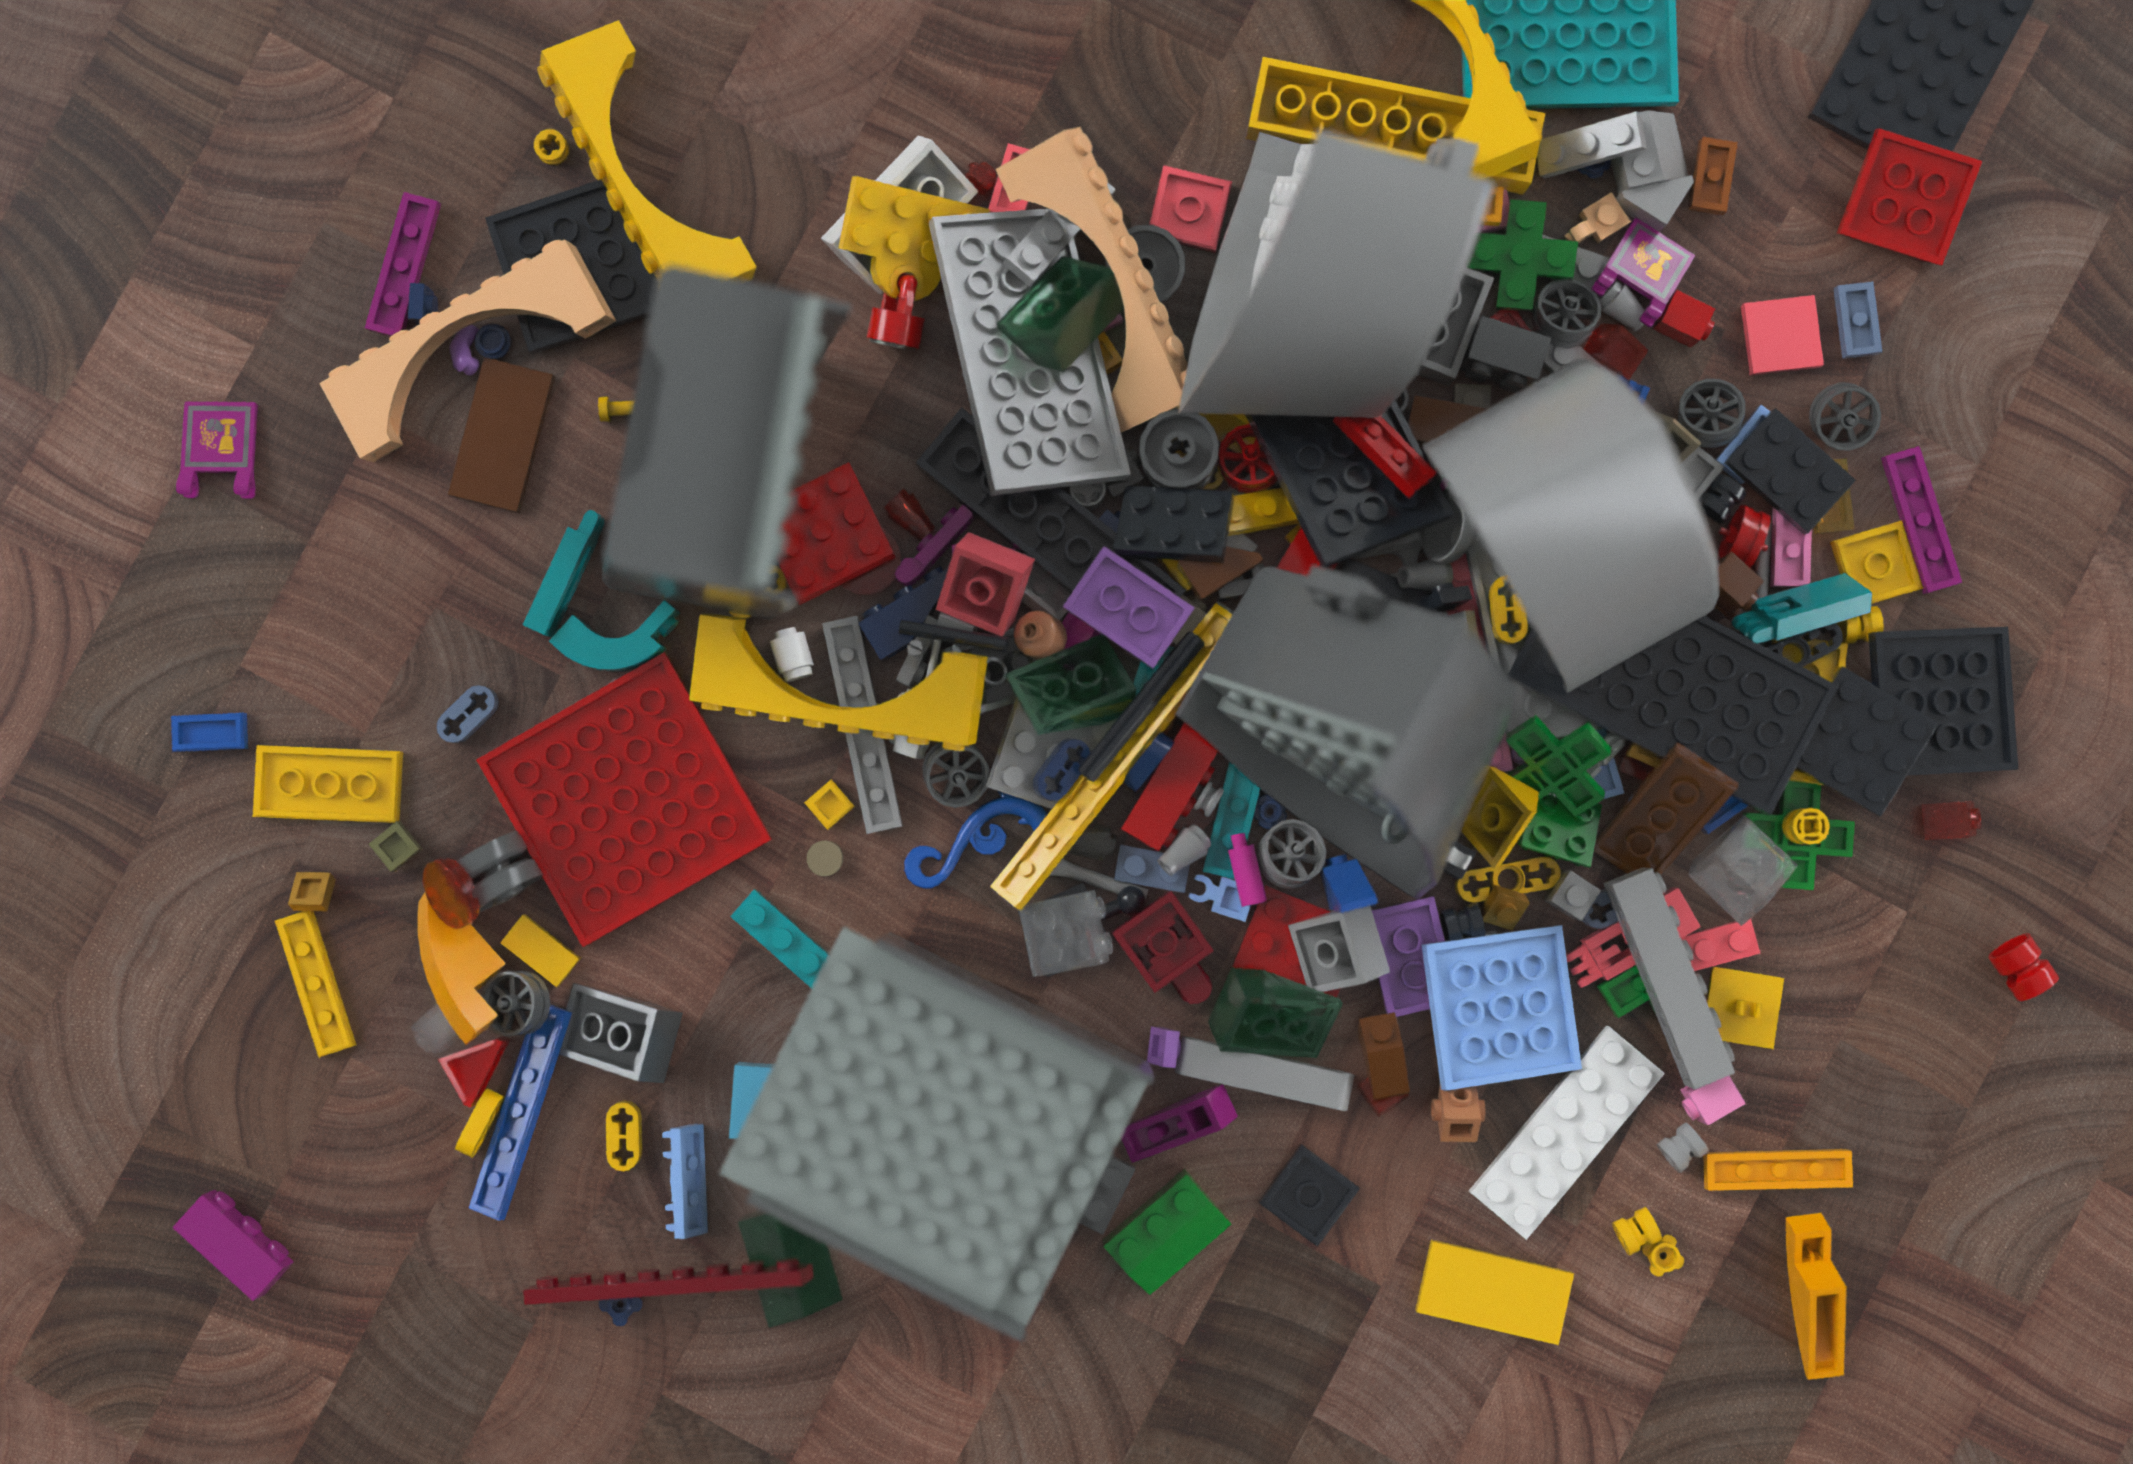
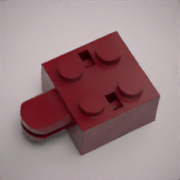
[1112,890,1214,1004]

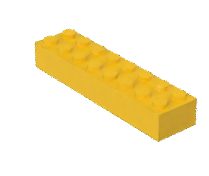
[1246,57,1545,194]

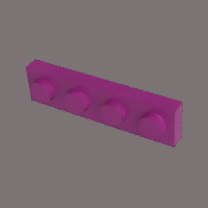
[365,192,441,337]
[1881,446,1963,594]

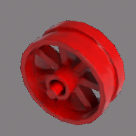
[1218,424,1277,493]
[1717,504,1771,568]

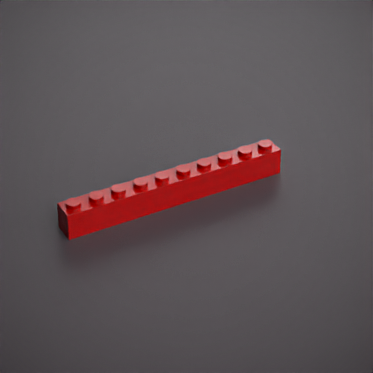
[1120,527,1338,852]

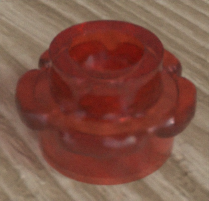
[964,162,997,195]

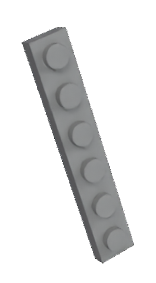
[822,616,903,834]

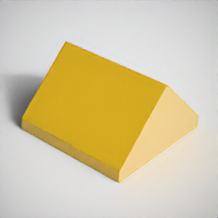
[1461,767,1539,869]

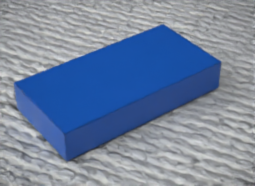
[171,713,248,752]

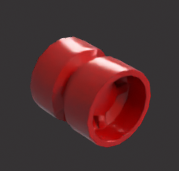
[1988,933,2059,1001]

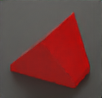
[438,1036,511,1108]

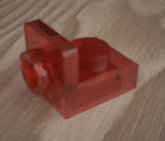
[1584,323,1649,380]

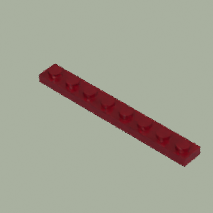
[523,1258,813,1305]

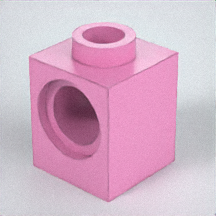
[1680,1076,1745,1125]

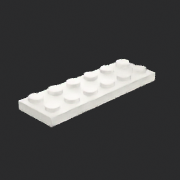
[1469,1026,1665,1240]

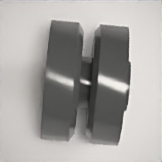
[1106,225,1185,303]
[1139,409,1219,490]
[446,831,543,915]

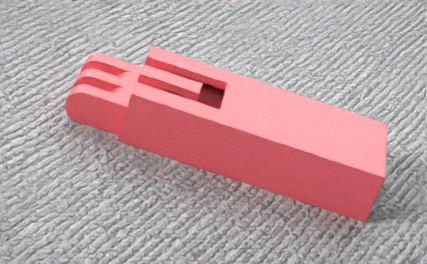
[1566,887,1701,988]

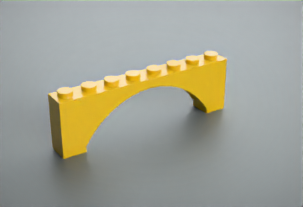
[1410,0,1542,179]
[537,20,757,282]
[689,613,988,751]

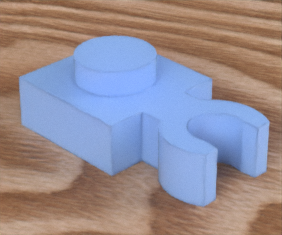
[1188,875,1251,922]

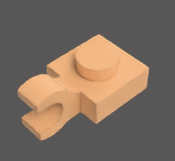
[1564,192,1631,244]

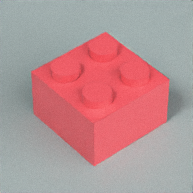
[936,532,1035,637]

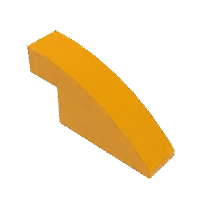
[418,883,506,1045]
[1786,1213,1846,1380]

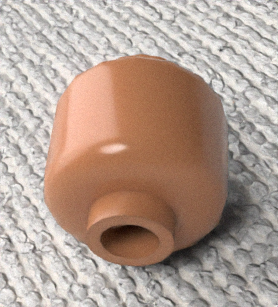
[1014,610,1067,661]

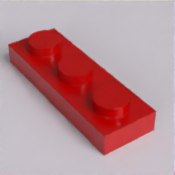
[1333,416,1437,498]

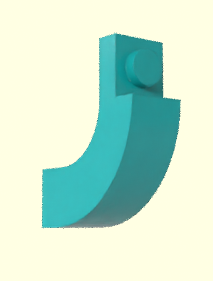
[549,600,681,672]

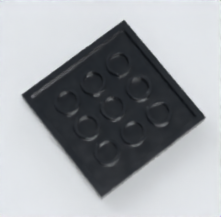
[485,179,657,355]
[1868,626,2019,776]

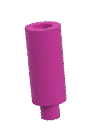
[1228,832,1267,907]

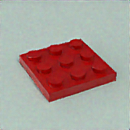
[1837,128,1983,266]
[778,462,896,605]
[1224,885,1341,1015]

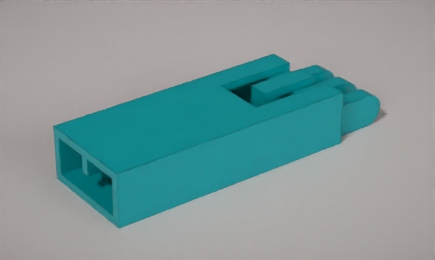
[523,510,605,638]
[1732,573,1872,643]

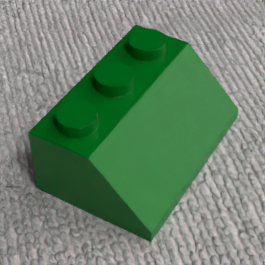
[1103,1168,1232,1295]

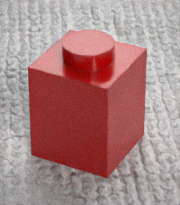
[1653,290,1715,348]

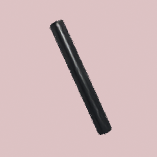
[1078,631,1204,782]

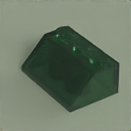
[996,256,1124,372]
[738,1210,843,1328]

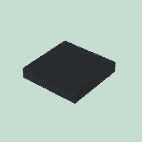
[1258,1144,1360,1247]

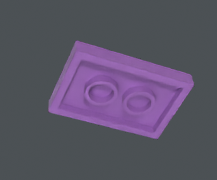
[1063,546,1194,669]
[1372,896,1445,1017]

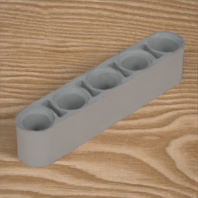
[1175,1036,1355,1111]

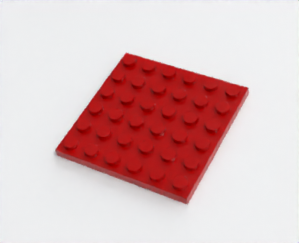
[476,652,773,948]

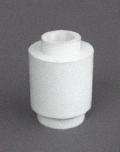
[770,627,814,682]

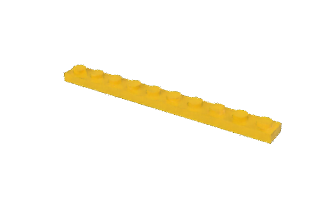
[990,603,1233,911]

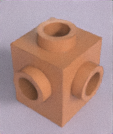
[1431,1084,1485,1142]

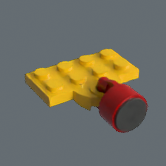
[838,176,990,352]

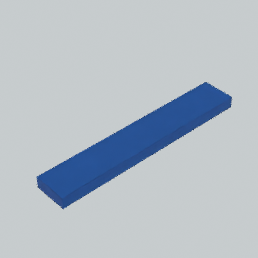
[469,1004,572,1221]

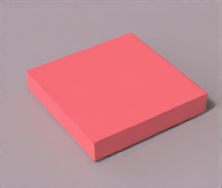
[1149,165,1232,253]
[1741,295,1824,376]

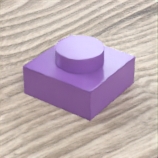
[1147,1026,1181,1068]

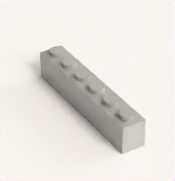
[1603,867,1735,1089]

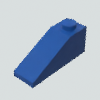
[1320,854,1378,913]

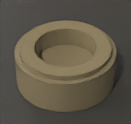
[807,840,844,876]

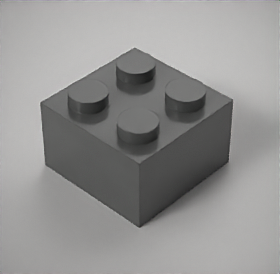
[1459,316,1552,393]

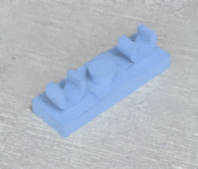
[662,1124,708,1239]

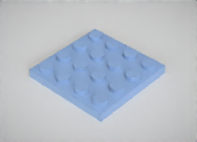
[1421,925,1582,1091]

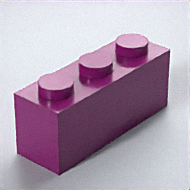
[172,1189,294,1301]

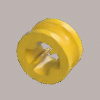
[534,129,569,165]

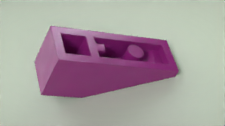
[1120,1084,1238,1163]

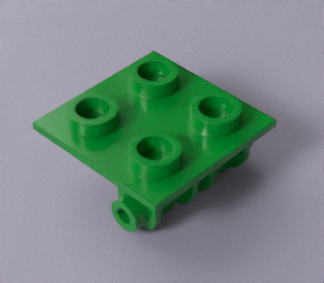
[1517,792,1602,868]

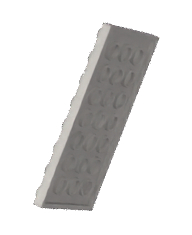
[929,208,1131,495]

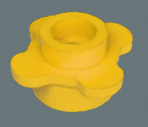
[1642,1234,1684,1277]

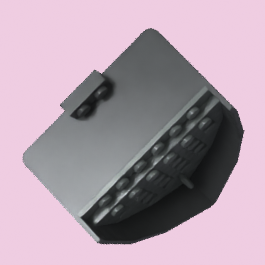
[1175,566,1514,899]

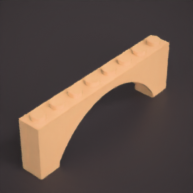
[996,127,1188,433]
[319,239,616,462]

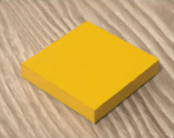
[1830,520,1923,604]

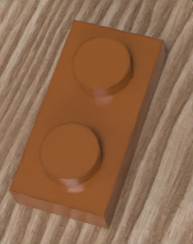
[1688,137,1738,215]

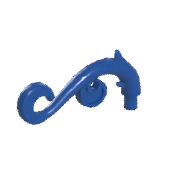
[904,791,1048,889]

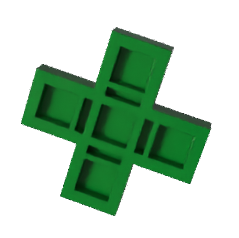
[1467,199,1578,312]
[1506,715,1611,817]
[1741,781,1855,890]

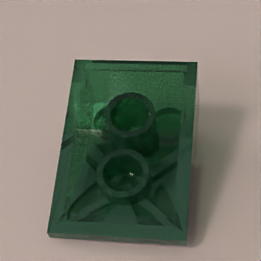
[1006,634,1136,735]
[1208,967,1343,1058]

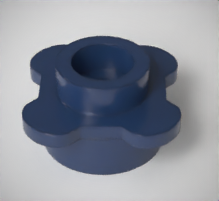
[599,1297,643,1326]

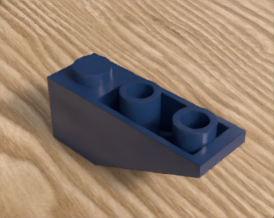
[858,566,948,662]

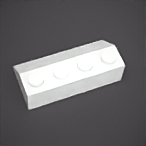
[821,136,979,295]

